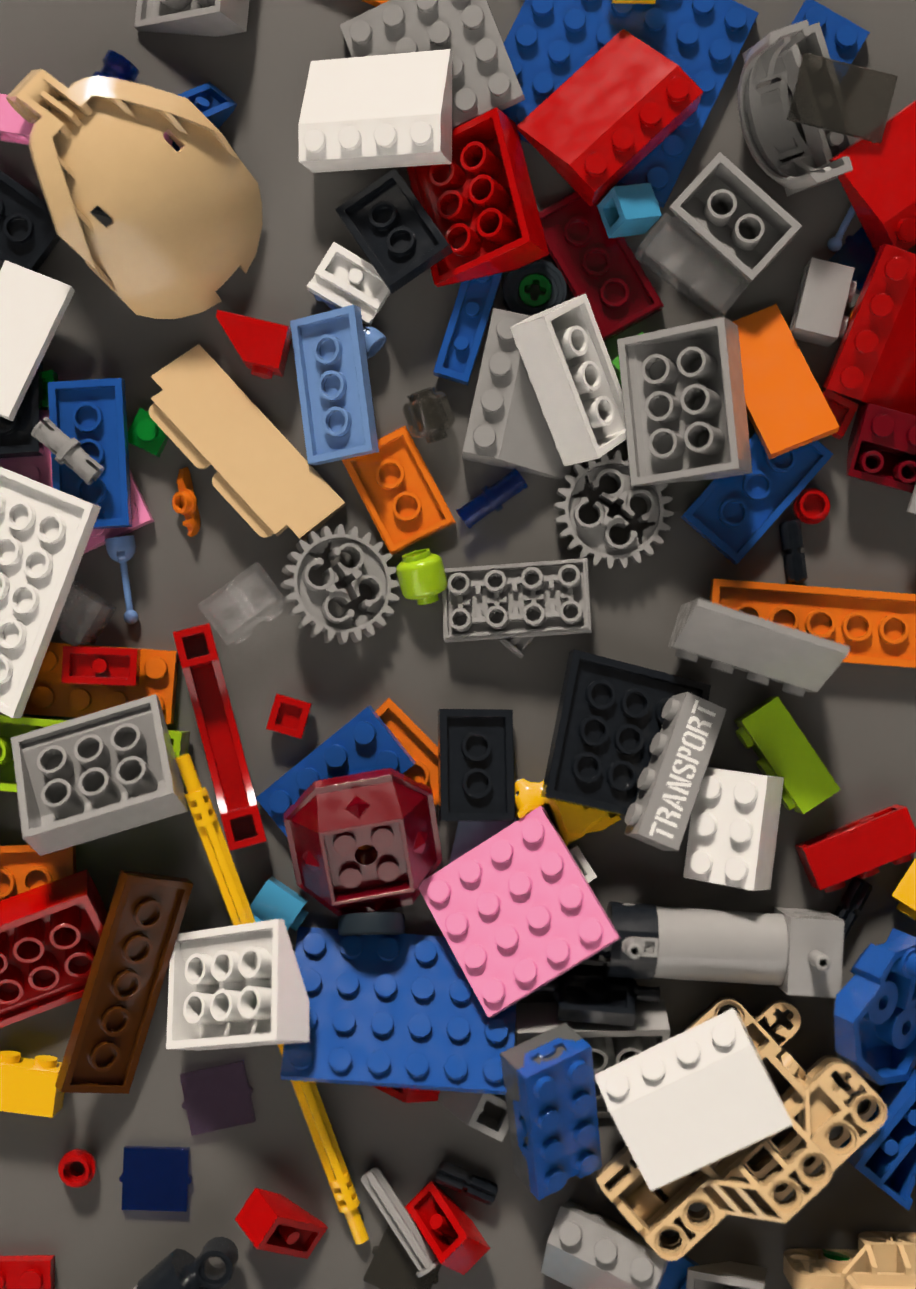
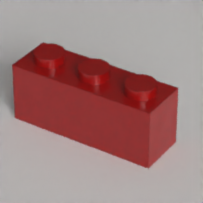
[794,804,916,893]

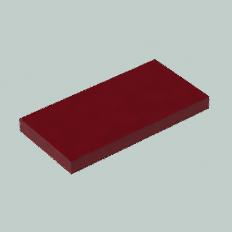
[539,191,664,342]

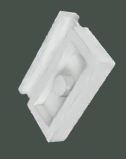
[306,242,391,326]

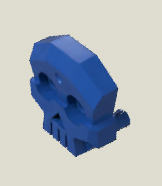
[834,928,916,1085]

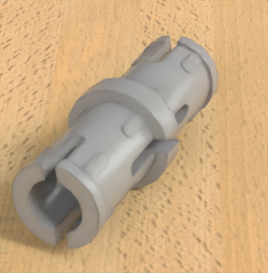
[31,417,105,485]

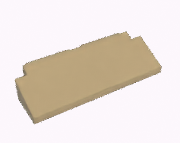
[149,344,346,541]

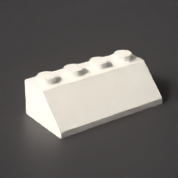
[510,293,627,466]

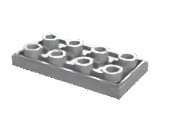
[442,558,592,643]

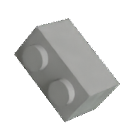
[789,257,857,347]

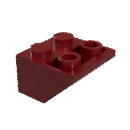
[846,403,916,493]

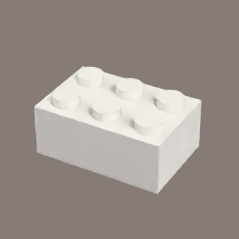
[683,767,784,891]

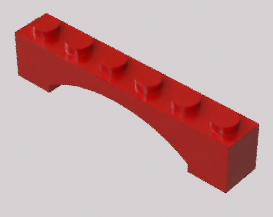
[172,623,267,851]

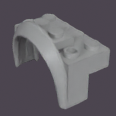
[738,19,856,197]

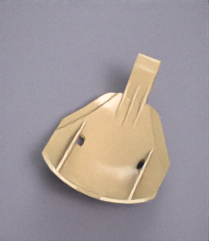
[6,69,263,319]

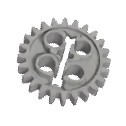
[554,450,674,570]
[280,524,400,645]

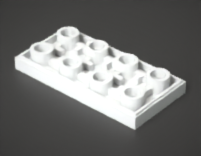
[0,260,75,422]

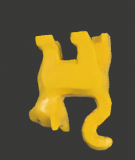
[514,778,621,846]

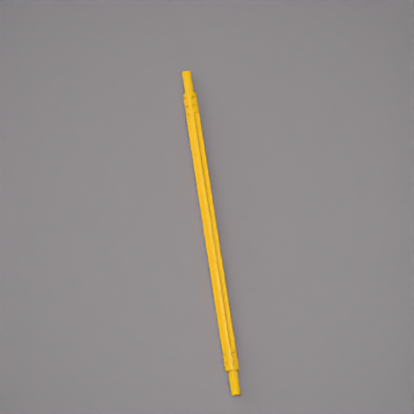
[175,753,369,1245]

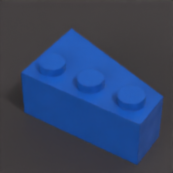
[839,1068,916,1211]

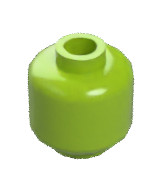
[396,549,448,605]

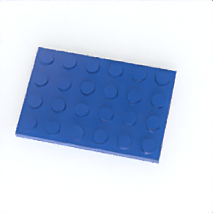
[280,927,516,1095]

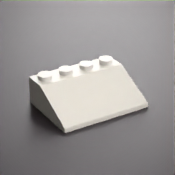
[298,49,452,173]
[166,919,310,1051]
[594,1008,793,1191]

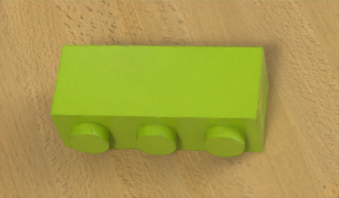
[734,696,841,814]

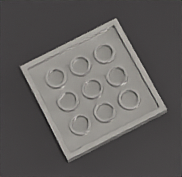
[340,0,526,129]

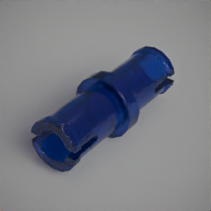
[456,468,529,529]

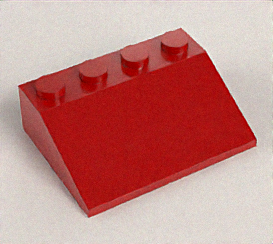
[516,29,704,207]
[829,100,916,254]
[407,107,549,287]
[823,244,916,416]
[0,869,107,1028]

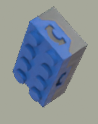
[500,1022,602,1201]

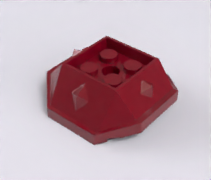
[284,768,443,917]

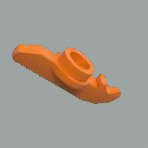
[172,467,201,537]

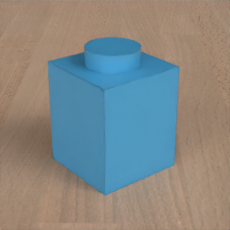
[597,183,662,238]

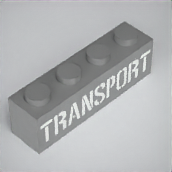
[624,692,727,851]

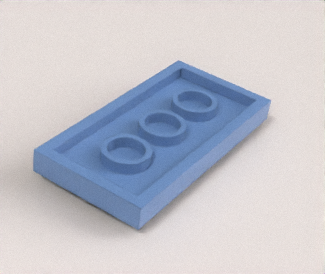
[290,305,379,466]

